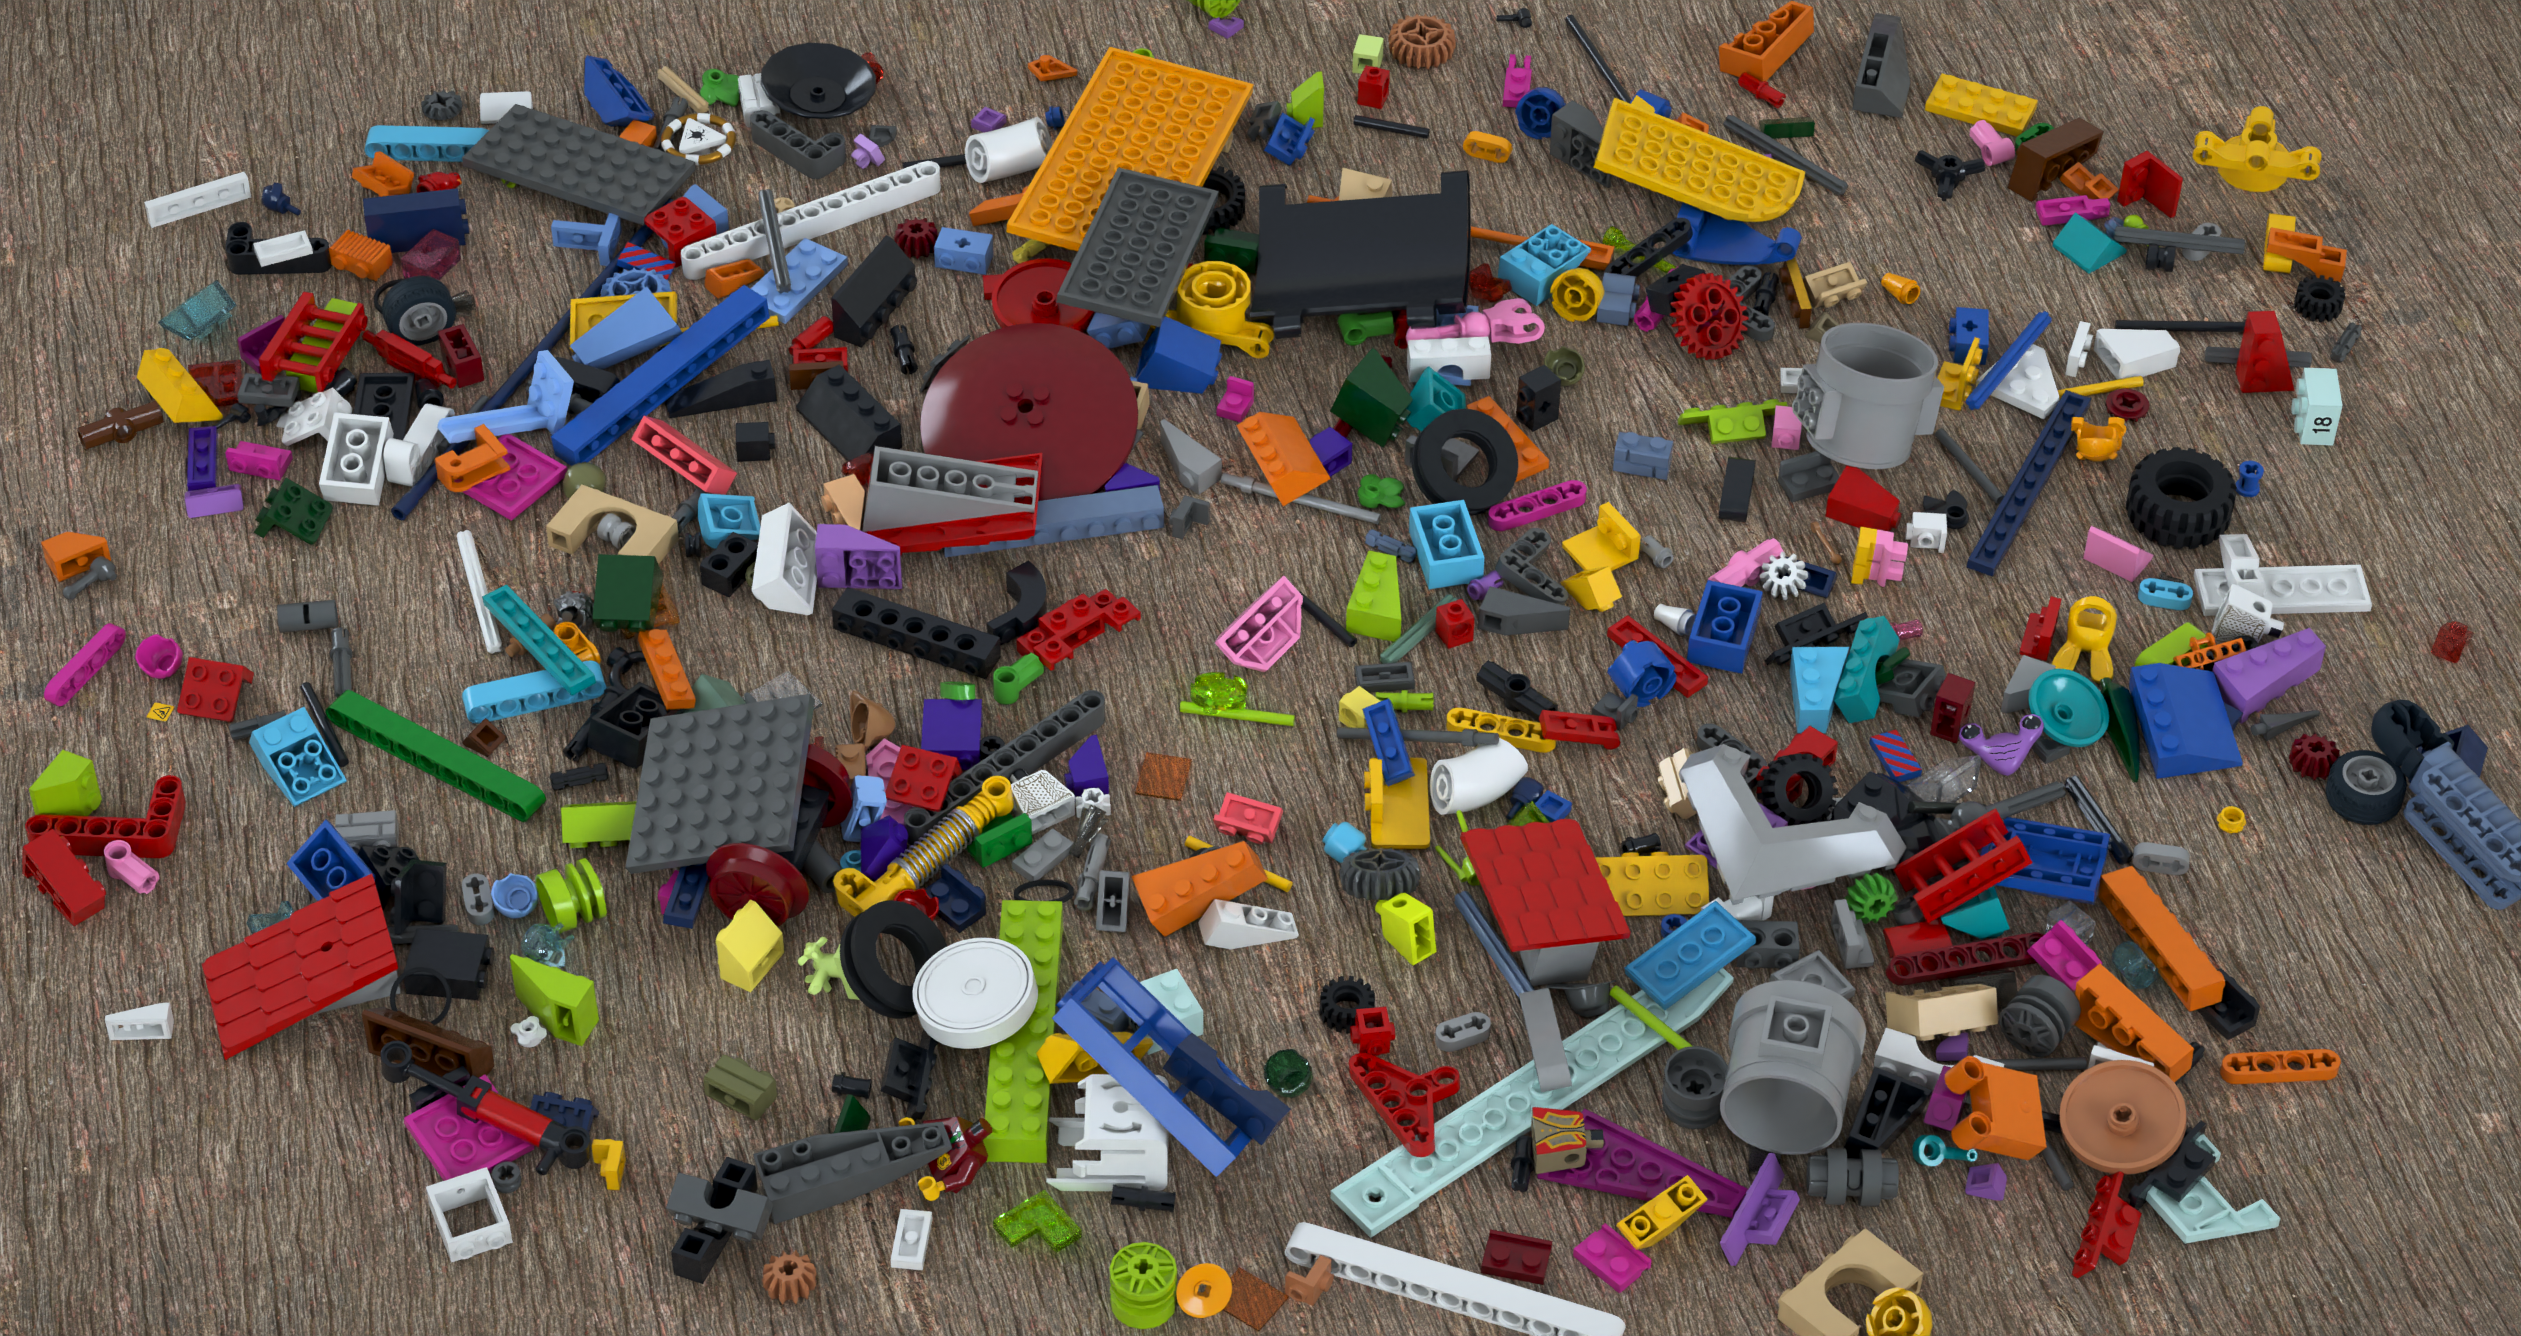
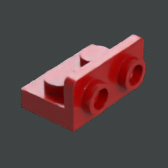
[2019,596,2062,661]

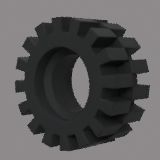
[2294,275,2345,322]
[1320,976,1375,1034]

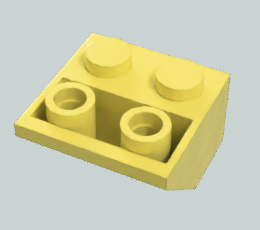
[716,899,784,993]

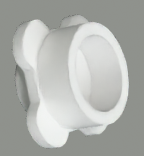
[511,1016,547,1047]

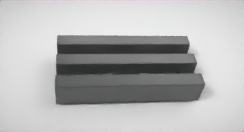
[1354,662,1415,693]

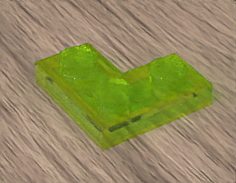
[993,1190,1082,1253]

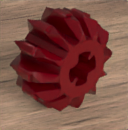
[894,217,939,260]
[2289,732,2340,781]

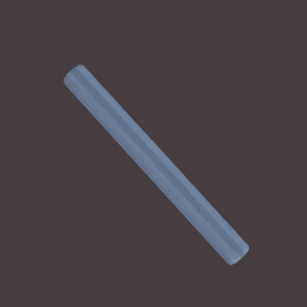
[1454,891,1535,999]

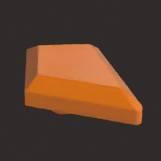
[1028,55,1077,82]

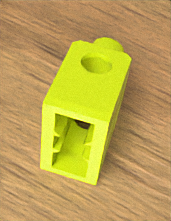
[1375,893,1437,966]

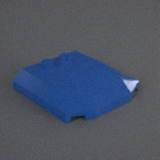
[1980,817,2110,905]

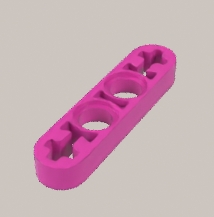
[1488,480,1587,531]
[44,623,126,707]

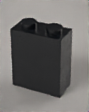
[403,928,494,1000]

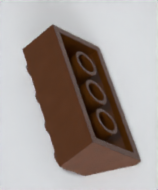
[361,1007,495,1078]

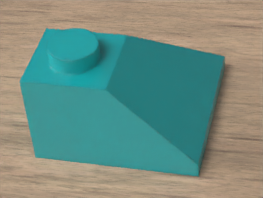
[1407,367,1466,432]
[1941,886,2010,939]

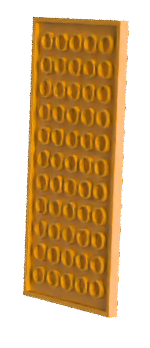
[1006,47,1254,251]

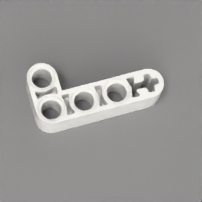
[383,403,455,487]

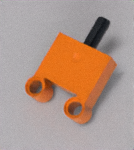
[1944,1056,2062,1161]

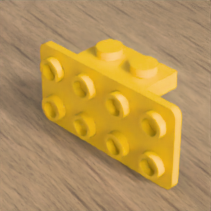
[1364,758,1430,849]
[1595,852,1709,917]

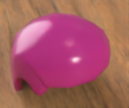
[135,634,183,679]

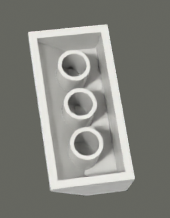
[752,503,817,615]

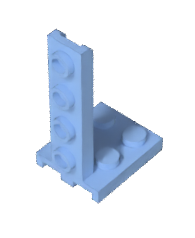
[437,350,574,443]

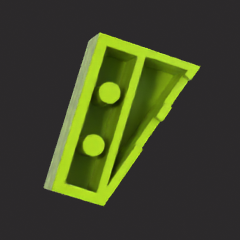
[1346,550,1402,642]

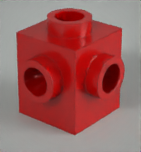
[1350,1006,1395,1056]

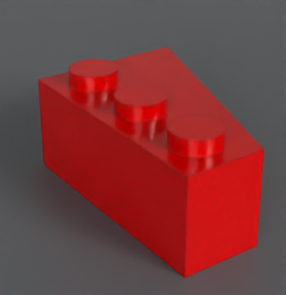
[22,829,106,926]

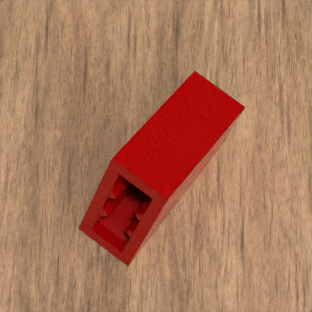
[1825,465,1902,532]

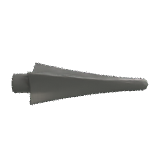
[2250,710,2320,741]

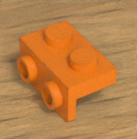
[351,151,414,197]

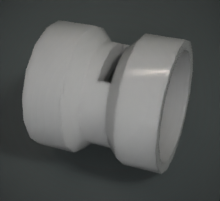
[597,513,636,550]

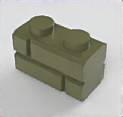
[703,1054,777,1121]

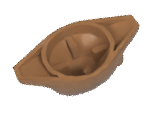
[850,690,895,752]

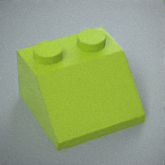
[29,749,102,816]

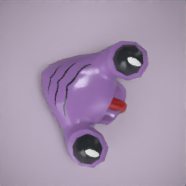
[1959,714,2044,776]

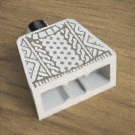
[2212,584,2284,643]
[1010,769,1075,835]

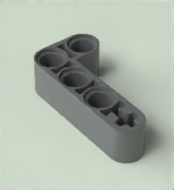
[750,110,846,179]

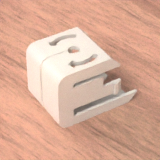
[1046,1074,1169,1191]

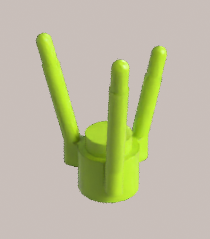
[1435,810,1481,886]

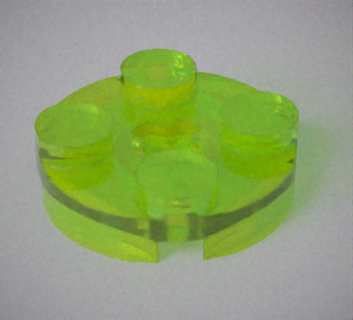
[1190,672,1248,715]

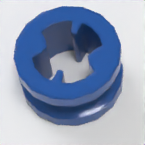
[1661,914,1687,938]

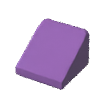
[1965,1163,2007,1201]

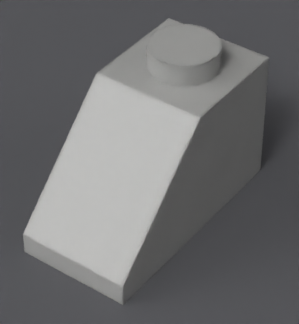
[2001,655,2056,714]

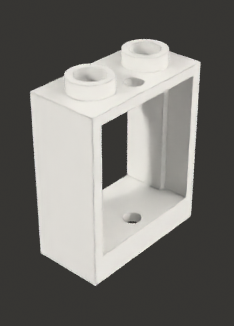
[426,1167,513,1263]

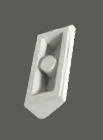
[480,91,533,124]

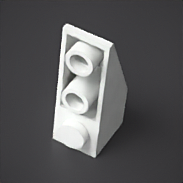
[1198,899,1299,949]

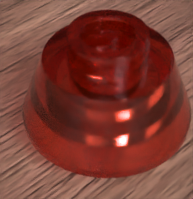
[841,452,874,486]

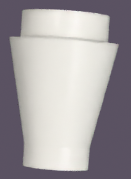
[1654,604,1696,636]

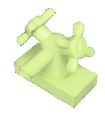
[798,937,860,1000]

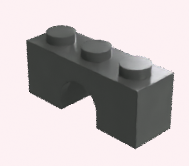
[666,1172,773,1242]

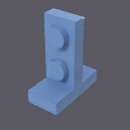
[551,213,622,266]

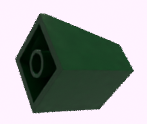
[1330,348,1413,448]
[592,554,663,633]

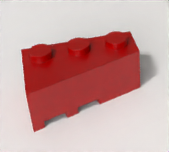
[2235,311,2295,393]

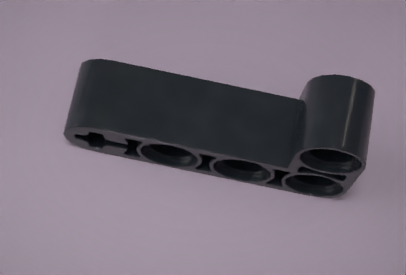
[225,222,332,275]

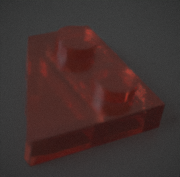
[188,359,243,407]

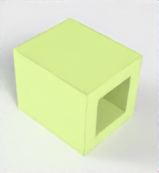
[1352,34,1384,74]

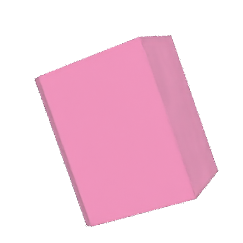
[2083,526,2154,582]

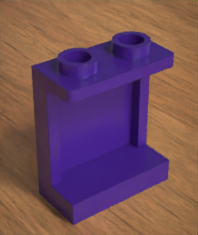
[921,699,983,770]

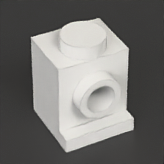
[1905,512,1947,553]

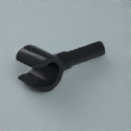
[1497,8,1532,28]
[212,403,251,429]

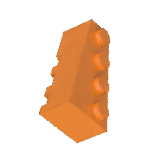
[1131,841,1268,937]

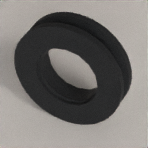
[1411,409,1518,516]
[840,900,947,1019]

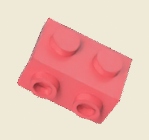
[1213,792,1283,844]

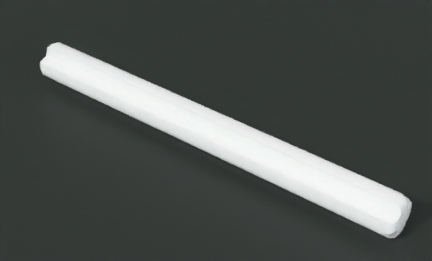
[456,530,502,654]

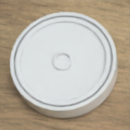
[913,938,1038,1049]

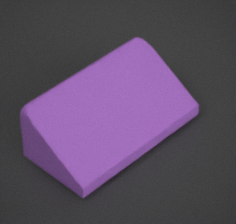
[185,484,244,518]

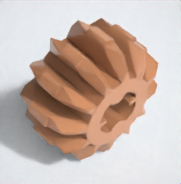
[762,1250,816,1305]

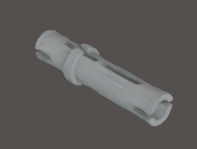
[1074,833,1111,911]

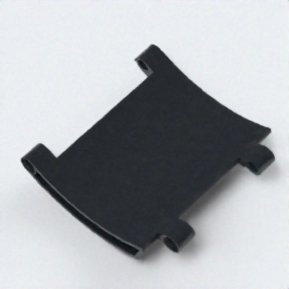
[1250,170,1471,339]

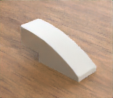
[2219,534,2265,597]

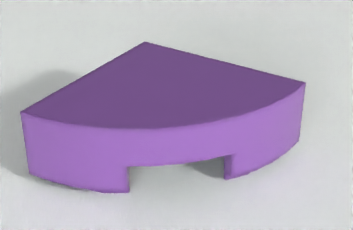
[1209,17,1244,39]
[1936,1033,1969,1061]

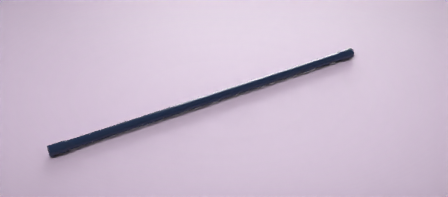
[391,198,674,520]

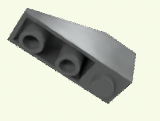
[1478,586,1571,636]

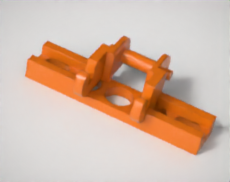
[2173,632,2246,670]

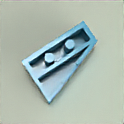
[1789,647,1849,733]

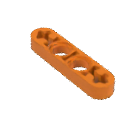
[2220,1049,2341,1084]

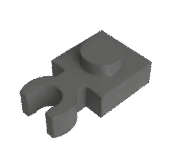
[1247,101,1282,141]

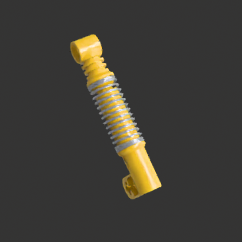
[833,776,1014,917]

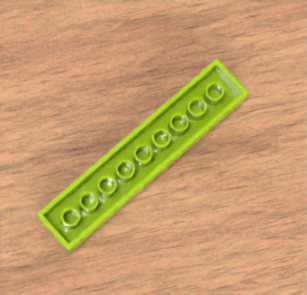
[983,900,1063,1163]

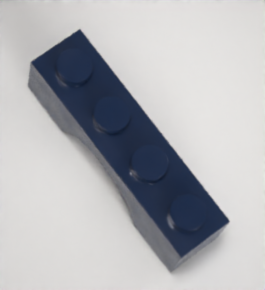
[1162,1033,1291,1145]

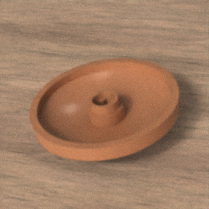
[2060,1060,2187,1175]

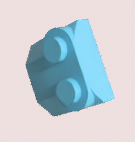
[698,493,760,549]

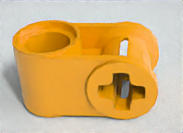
[553,622,601,664]

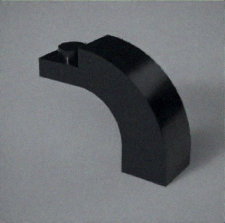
[987,560,1047,646]

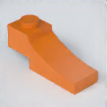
[2266,227,2347,282]

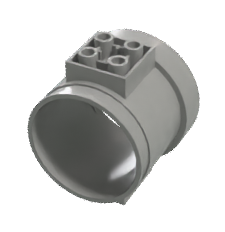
[1792,323,1944,469]
[1720,980,1866,1155]

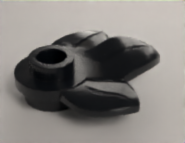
[1921,490,1969,529]

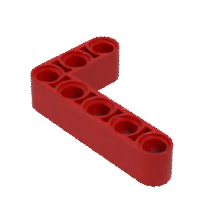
[25,775,186,858]

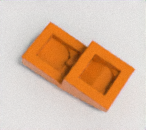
[2059,162,2119,200]

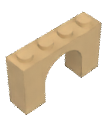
[546,485,679,564]
[1777,1228,1923,1336]

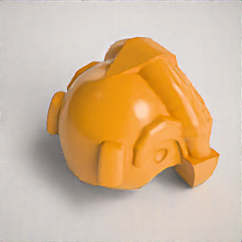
[2071,417,2126,462]

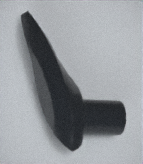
[254,397,298,427]

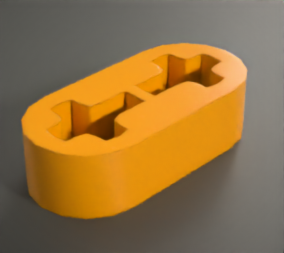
[1463,131,1513,163]

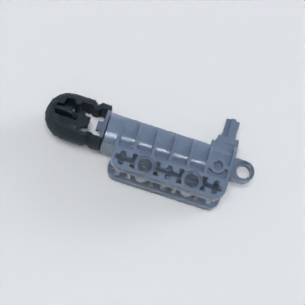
[2371,699,2521,910]

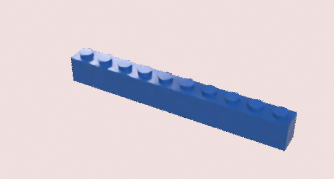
[551,285,770,466]

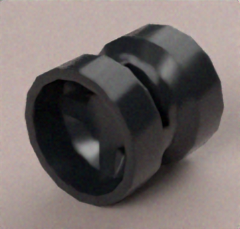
[2145,243,2176,272]

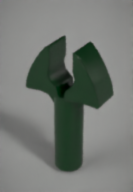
[1875,647,1910,685]

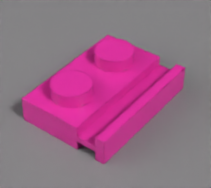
[1573,1223,1652,1294]

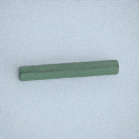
[1380,594,1458,664]

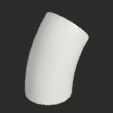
[965,117,1053,183]
[1430,738,1528,815]

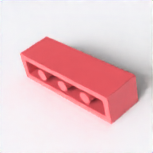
[631,416,737,495]

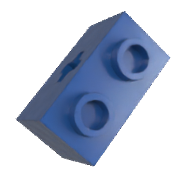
[1949,307,1989,365]

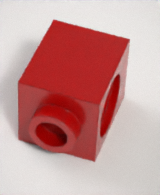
[1357,65,1390,109]
[1435,599,1475,649]

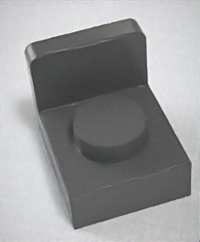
[1592,692,1639,731]

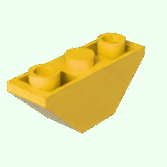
[1616,1175,1708,1250]

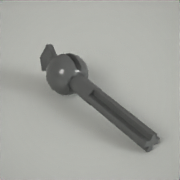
[1934,781,2066,839]

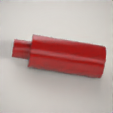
[788,316,834,356]

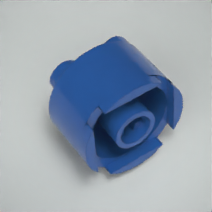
[1607,640,1677,707]

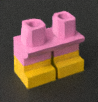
[1851,527,1908,587]

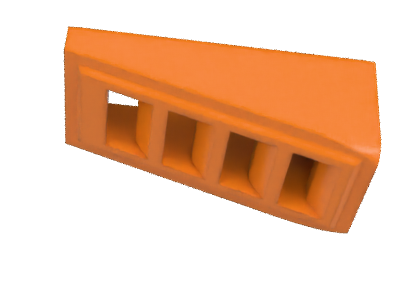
[704,259,765,299]

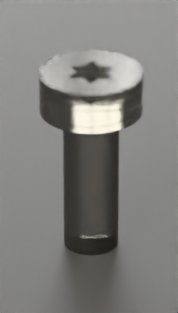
[2158,571,2184,583]

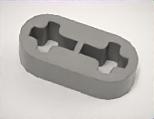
[2182,223,2221,261]
[2133,842,2190,875]
[462,874,494,925]
[1435,1012,1491,1052]

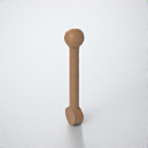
[1810,521,1842,565]

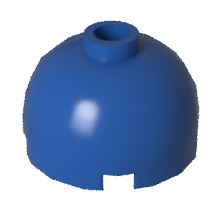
[1515,87,1566,139]

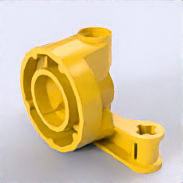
[2192,106,2322,192]
[1145,261,1275,359]

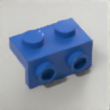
[1264,112,1315,166]

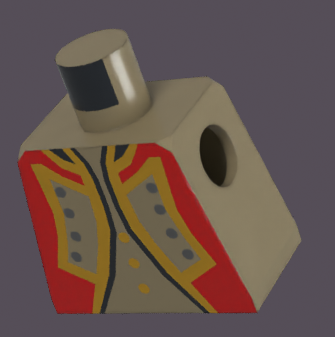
[1531,1107,1604,1174]

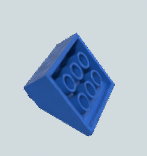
[2129,663,2243,779]

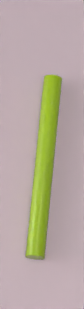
[1180,701,1295,727]
[1610,985,1692,1050]

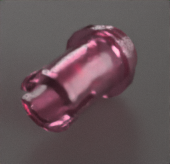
[1890,619,1923,643]

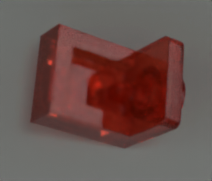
[1469,263,1512,302]
[2431,621,2474,663]

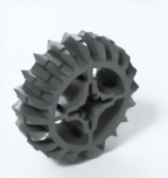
[1340,847,1420,901]

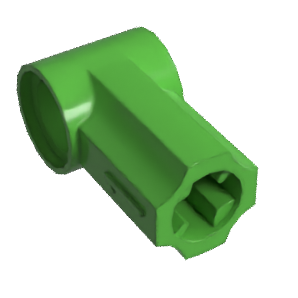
[1338,311,1394,346]
[993,653,1044,705]

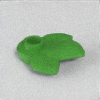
[700,69,739,107]
[1357,474,1406,508]

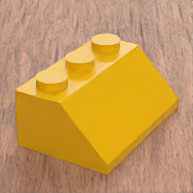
[137,348,223,423]
[1036,1032,1154,1084]

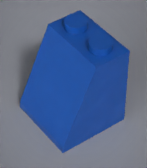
[1135,316,1222,394]

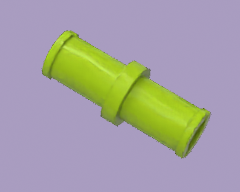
[1376,690,1434,713]

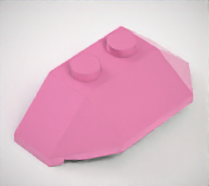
[1215,576,1303,672]

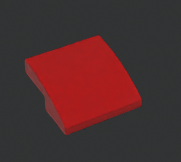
[1883,919,1960,976]

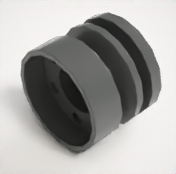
[1999,975,2081,1057]
[1662,1046,1728,1129]

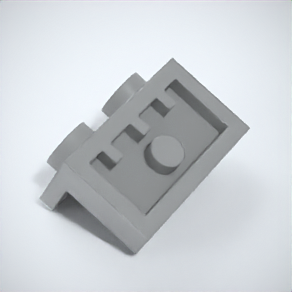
[1831,899,1874,969]

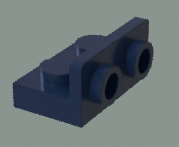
[925,864,986,933]
[530,1092,599,1134]

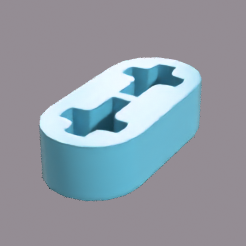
[2138,578,2193,610]

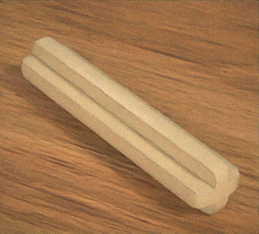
[657,66,709,113]

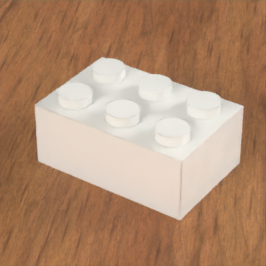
[319,412,394,506]

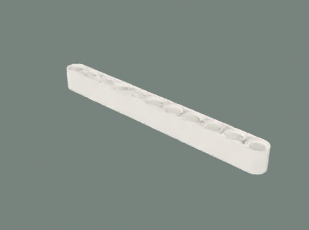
[681,161,941,280]
[1285,1222,1626,1336]

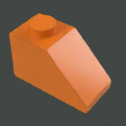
[41,532,111,582]

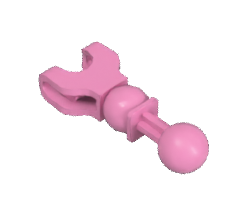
[1406,298,1545,344]

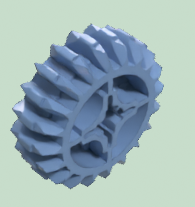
[600,267,672,297]

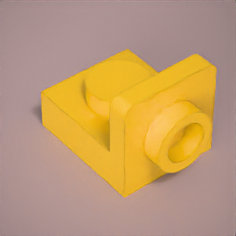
[591,1139,626,1190]

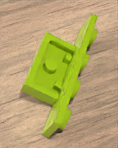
[1678,399,1788,444]

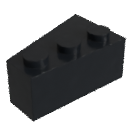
[1843,1067,1933,1159]

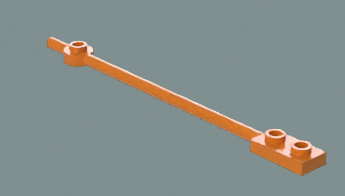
[1307,195,1615,271]

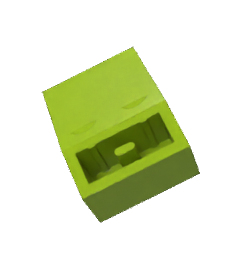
[510,954,599,1046]

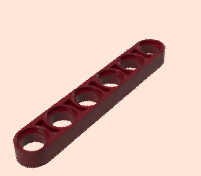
[1886,932,2045,986]

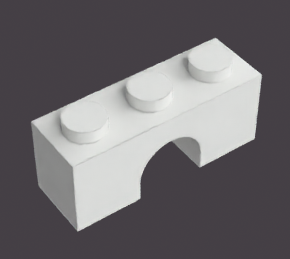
[1407,337,1491,382]

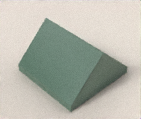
[684,674,746,713]

